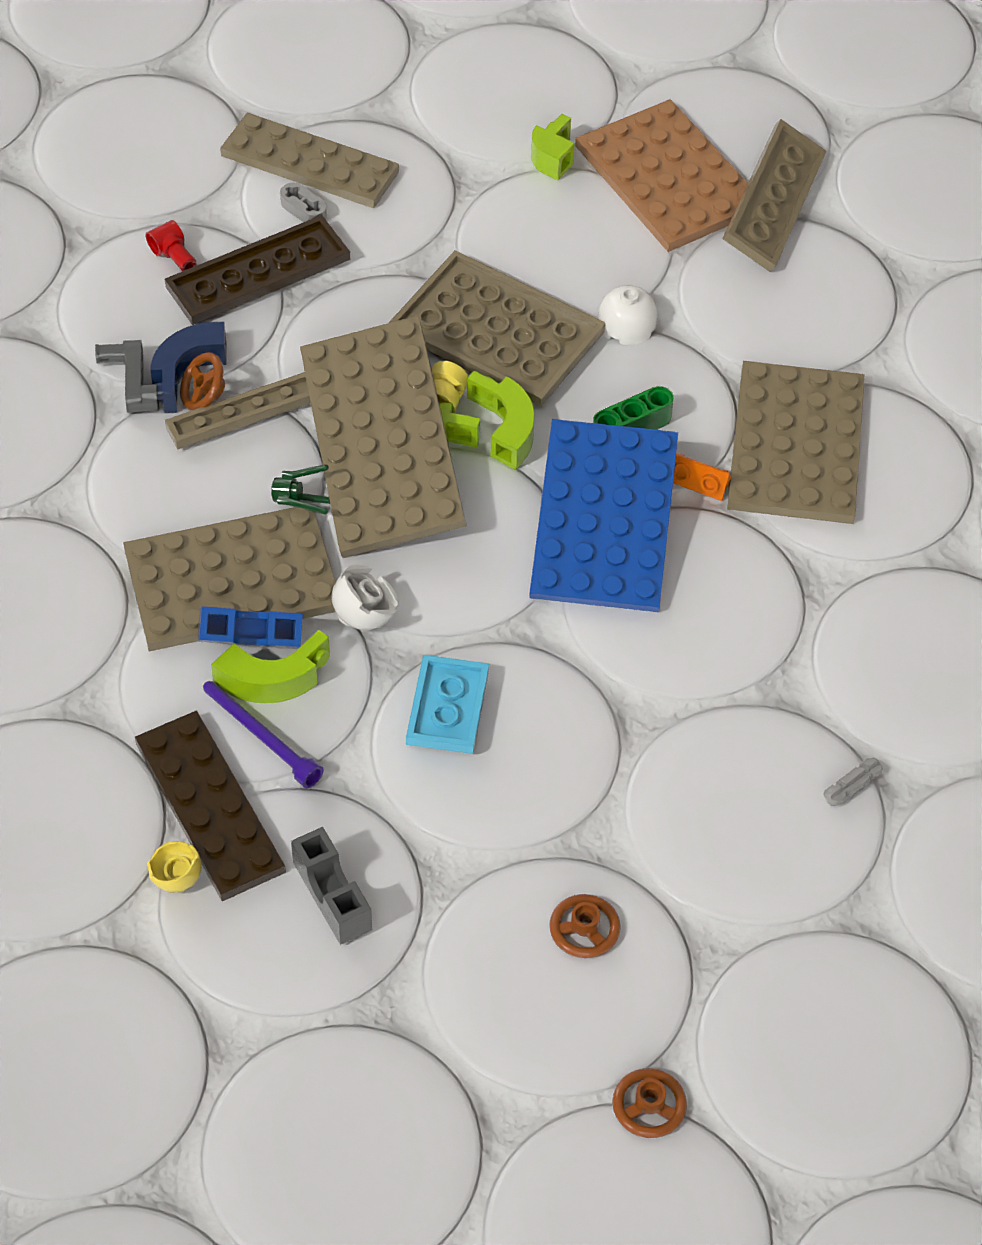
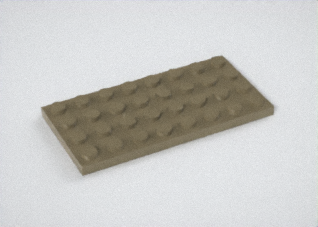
[300,315,467,558]

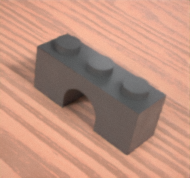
[291,827,372,945]

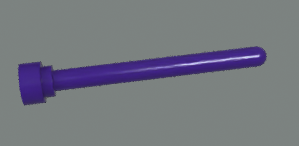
[203,681,324,789]

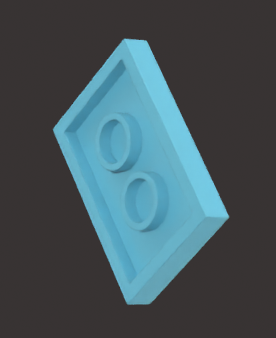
[406,655,489,754]

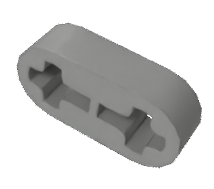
[280,183,327,222]

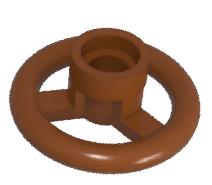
[180,352,225,411]
[549,894,621,958]
[612,1068,687,1138]

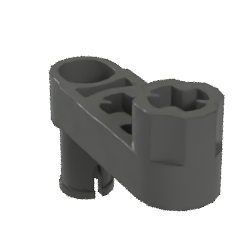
[95,340,159,413]

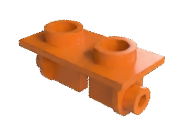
[673,453,732,501]

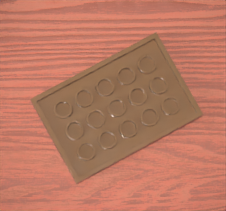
[575,99,748,252]

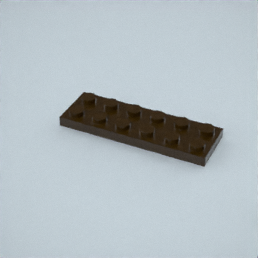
[164,215,351,325]
[135,710,286,902]

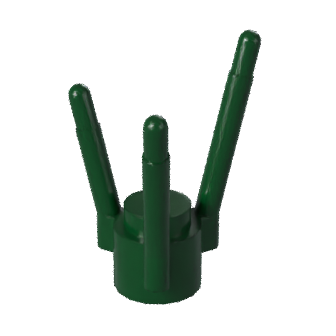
[271,464,330,515]

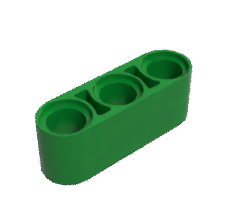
[593,386,674,430]

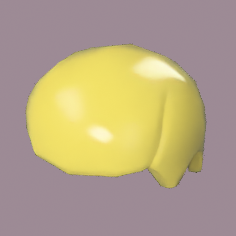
[147,841,201,893]

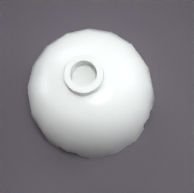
[597,285,658,345]
[332,564,398,631]

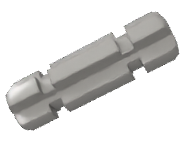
[823,757,883,806]

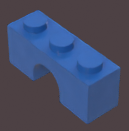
[198,606,303,649]

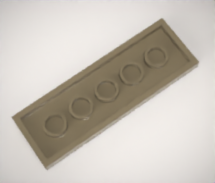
[220,112,399,208]
[722,119,826,272]

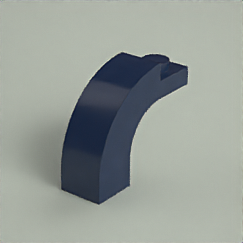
[150,322,227,413]

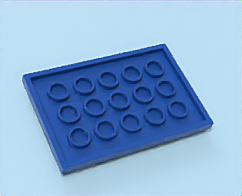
[529,419,678,612]

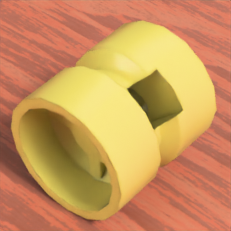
[431,361,468,413]

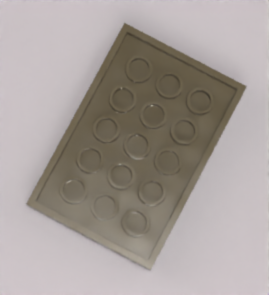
[389,250,606,407]
[727,361,865,524]
[123,507,336,652]

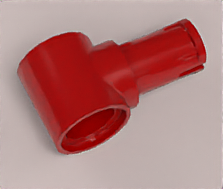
[145,220,197,271]

